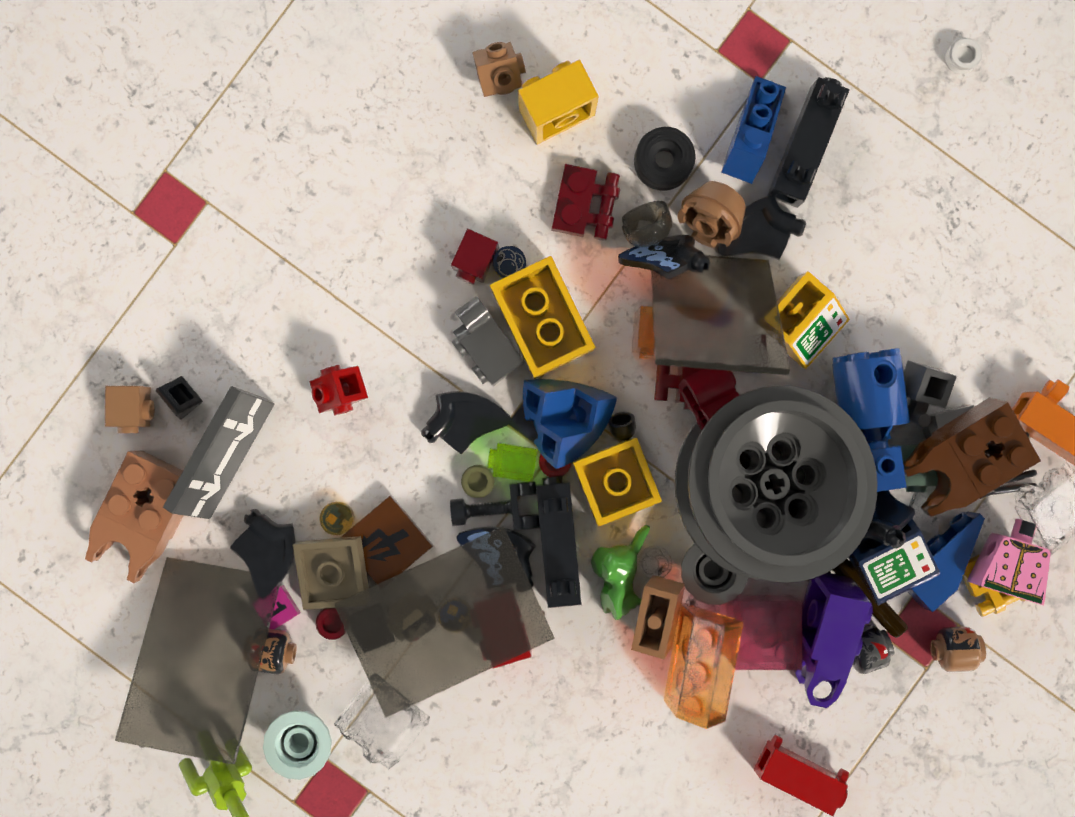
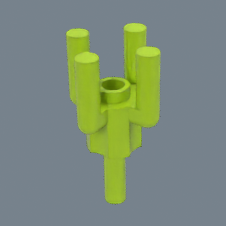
[179,730,252,817]

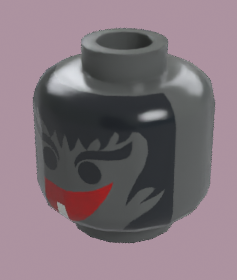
[853,625,895,674]

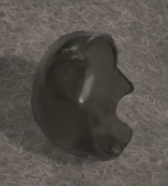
[622,201,673,247]

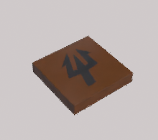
[340,495,434,590]

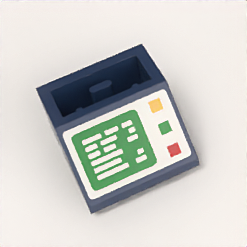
[848,518,940,605]

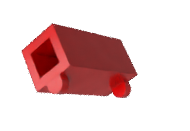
[754,735,849,816]

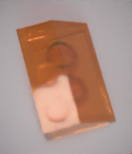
[664,603,744,729]

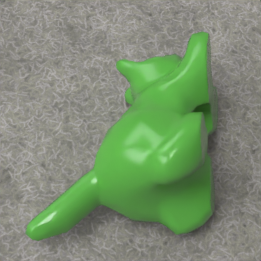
[591,525,650,620]

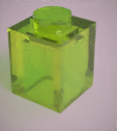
[487,443,538,482]

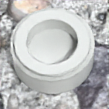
[945,38,982,74]

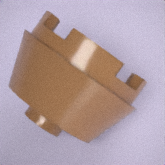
[678,181,746,248]

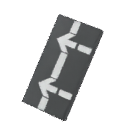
[163,386,275,519]

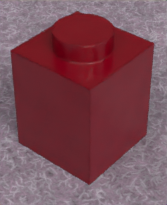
[451,228,499,285]

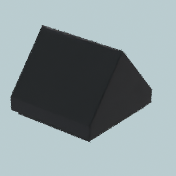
[156,376,203,420]

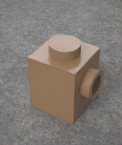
[105,386,155,433]

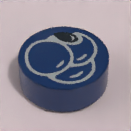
[493,246,526,279]

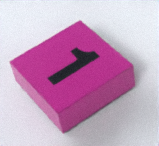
[253,584,301,629]

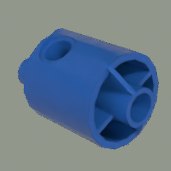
[832,348,910,442]

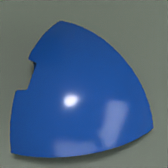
[523,379,617,469]

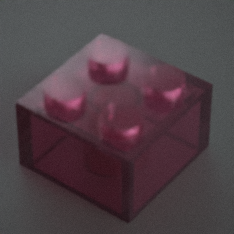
[727,595,802,670]

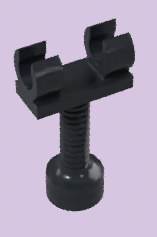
[450,481,540,530]

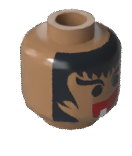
[930,627,986,672]
[244,628,297,674]

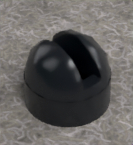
[608,412,636,441]

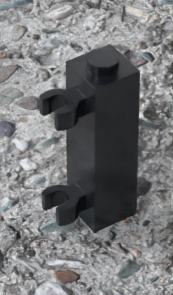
[767,77,850,208]
[536,476,582,608]

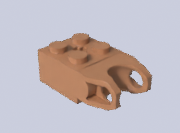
[85,451,184,583]

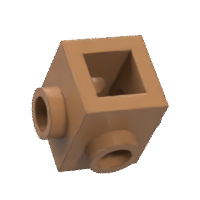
[472,42,526,97]

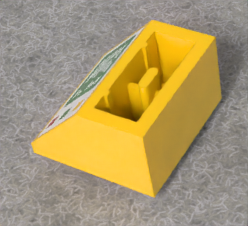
[755,271,850,369]

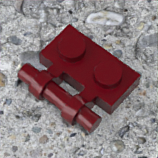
[551,164,620,241]

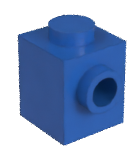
[867,440,907,492]

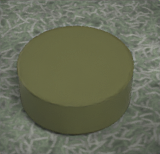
[461,465,495,498]

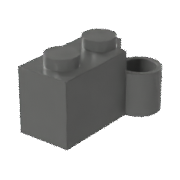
[451,296,525,386]

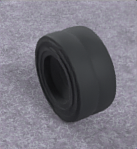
[634,127,696,191]

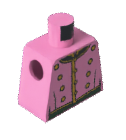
[967,519,1051,606]

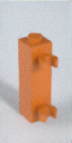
[1012,379,1075,466]

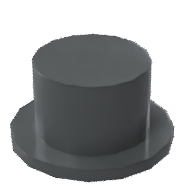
[681,543,748,605]

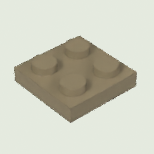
[293,536,371,610]

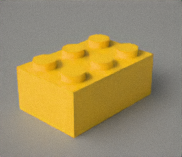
[490,256,596,379]

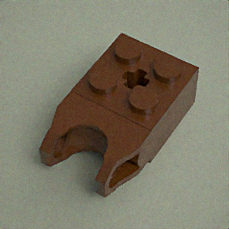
[903,397,1041,517]

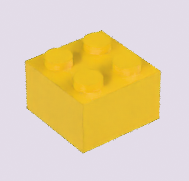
[518,59,599,145]
[572,437,662,527]

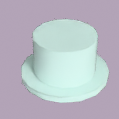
[263,710,332,780]

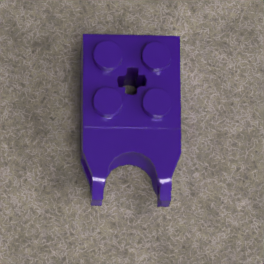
[794,572,873,708]

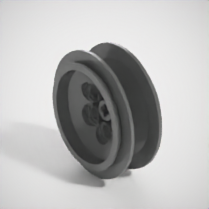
[674,386,877,583]

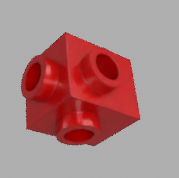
[309,365,368,416]

